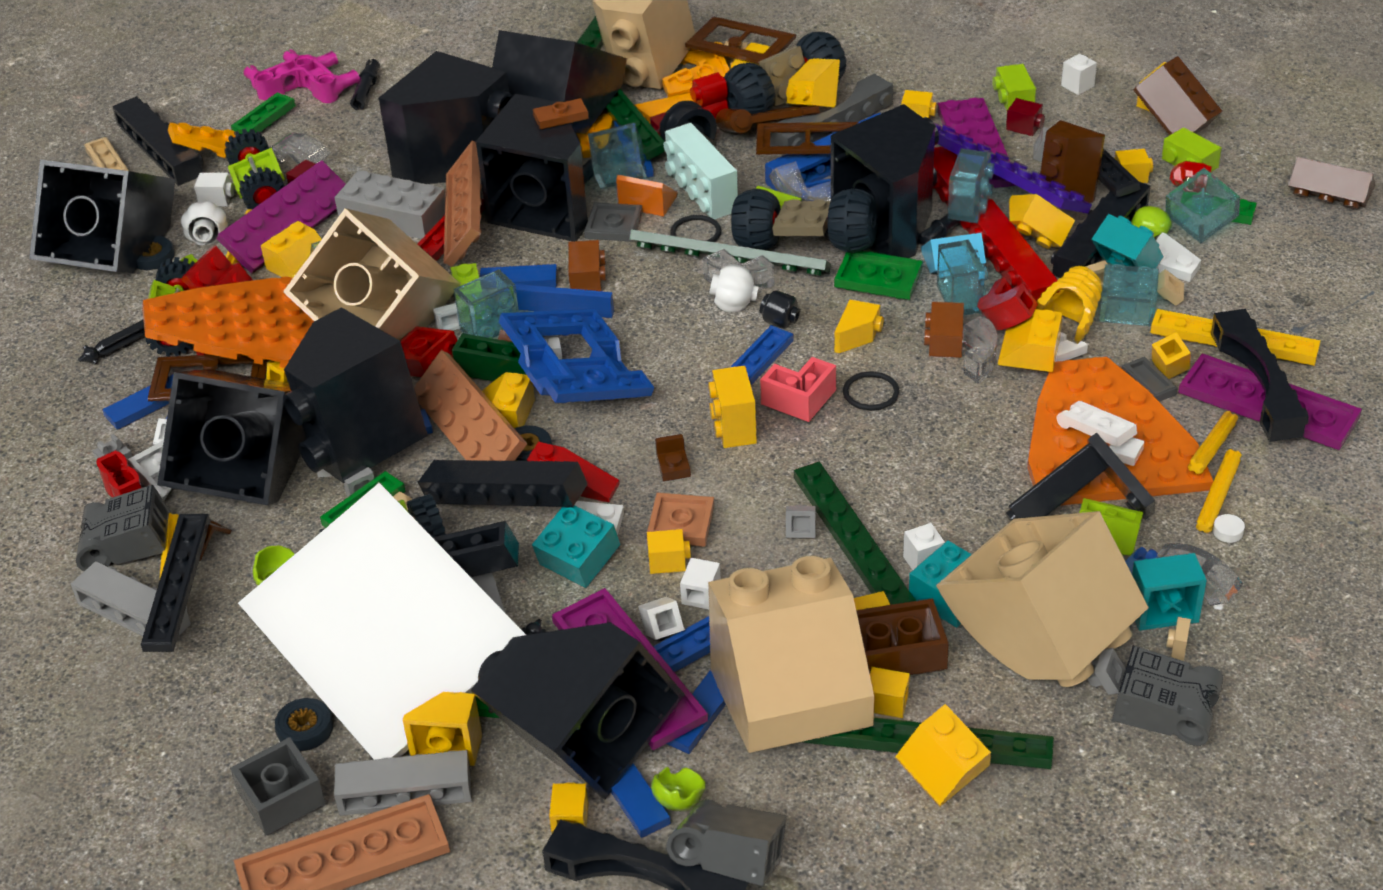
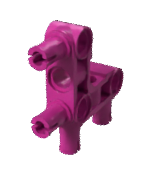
[244,49,360,103]

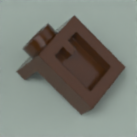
[655,434,691,482]

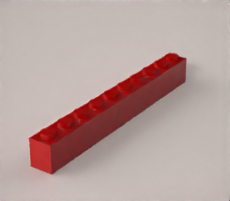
[933,146,1059,302]

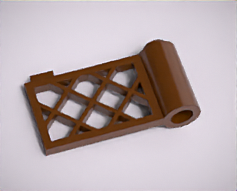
[716,105,820,133]

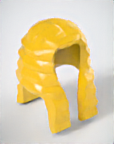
[1036,266,1103,344]

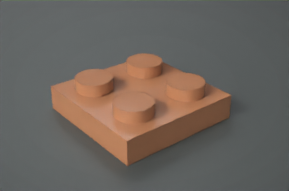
[647,493,714,547]

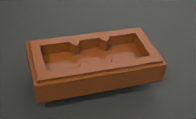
[533,98,589,129]

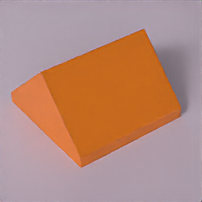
[616,175,678,217]

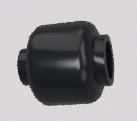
[759,290,801,329]

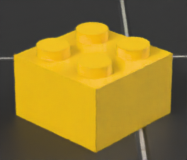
[708,366,757,448]

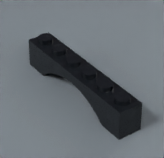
[1211,309,1309,442]
[542,819,750,890]

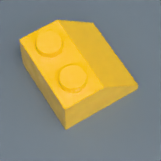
[786,59,840,107]
[1009,194,1075,249]
[261,221,322,278]
[998,309,1063,372]
[482,372,535,429]
[402,692,482,766]
[895,704,991,807]

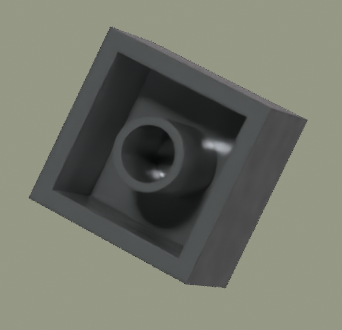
[230,737,325,836]

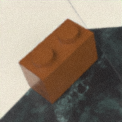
[568,240,606,291]
[924,302,964,358]

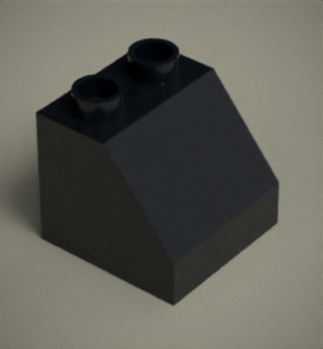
[492,30,627,135]
[378,51,513,184]
[476,94,588,242]
[831,104,939,258]
[29,159,176,273]
[283,307,428,483]
[157,369,307,505]
[470,622,685,800]

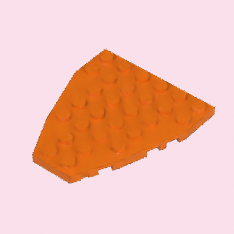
[142,276,314,368]
[1027,357,1214,506]

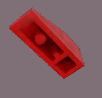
[527,442,620,503]

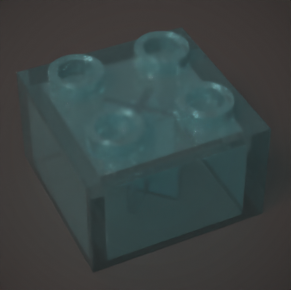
[588,123,647,189]
[948,148,994,223]
[1165,168,1240,244]
[937,240,988,316]
[1099,264,1159,326]
[454,269,519,338]

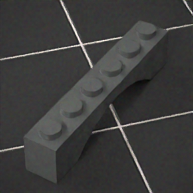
[770,73,893,155]

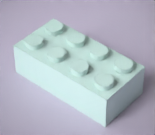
[664,123,738,220]

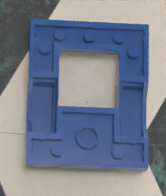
[499,309,654,403]

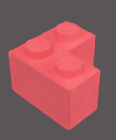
[760,357,836,422]

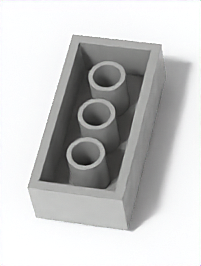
[335,170,446,239]

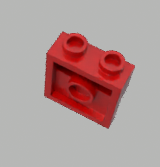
[181,245,253,289]
[400,326,458,377]

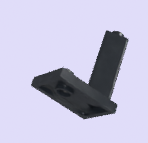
[1005,432,1155,521]

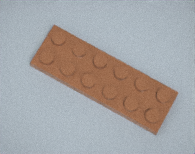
[444,141,482,267]
[414,350,527,461]
[234,794,450,890]

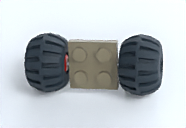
[723,31,847,114]
[731,189,878,253]

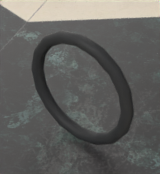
[670,215,721,242]
[842,371,900,411]

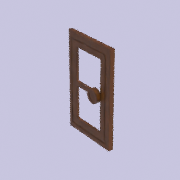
[685,16,796,64]
[756,122,858,155]
[148,355,269,402]

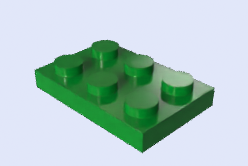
[834,251,923,300]

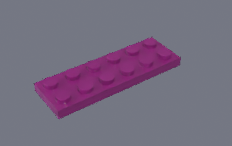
[937,97,1016,189]
[216,160,346,274]
[1178,353,1362,450]
[552,588,708,751]

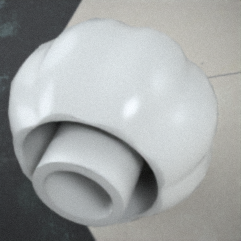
[181,201,228,245]
[709,264,759,312]

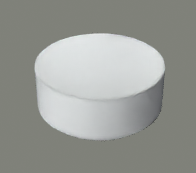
[1213,514,1245,543]

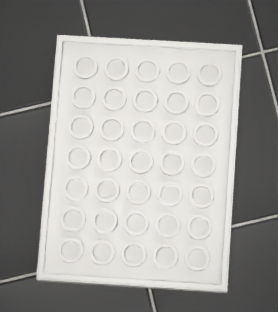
[238,483,526,760]

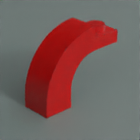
[977,277,1038,330]

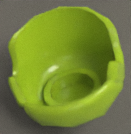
[1131,206,1172,237]
[252,545,295,585]
[651,767,706,812]

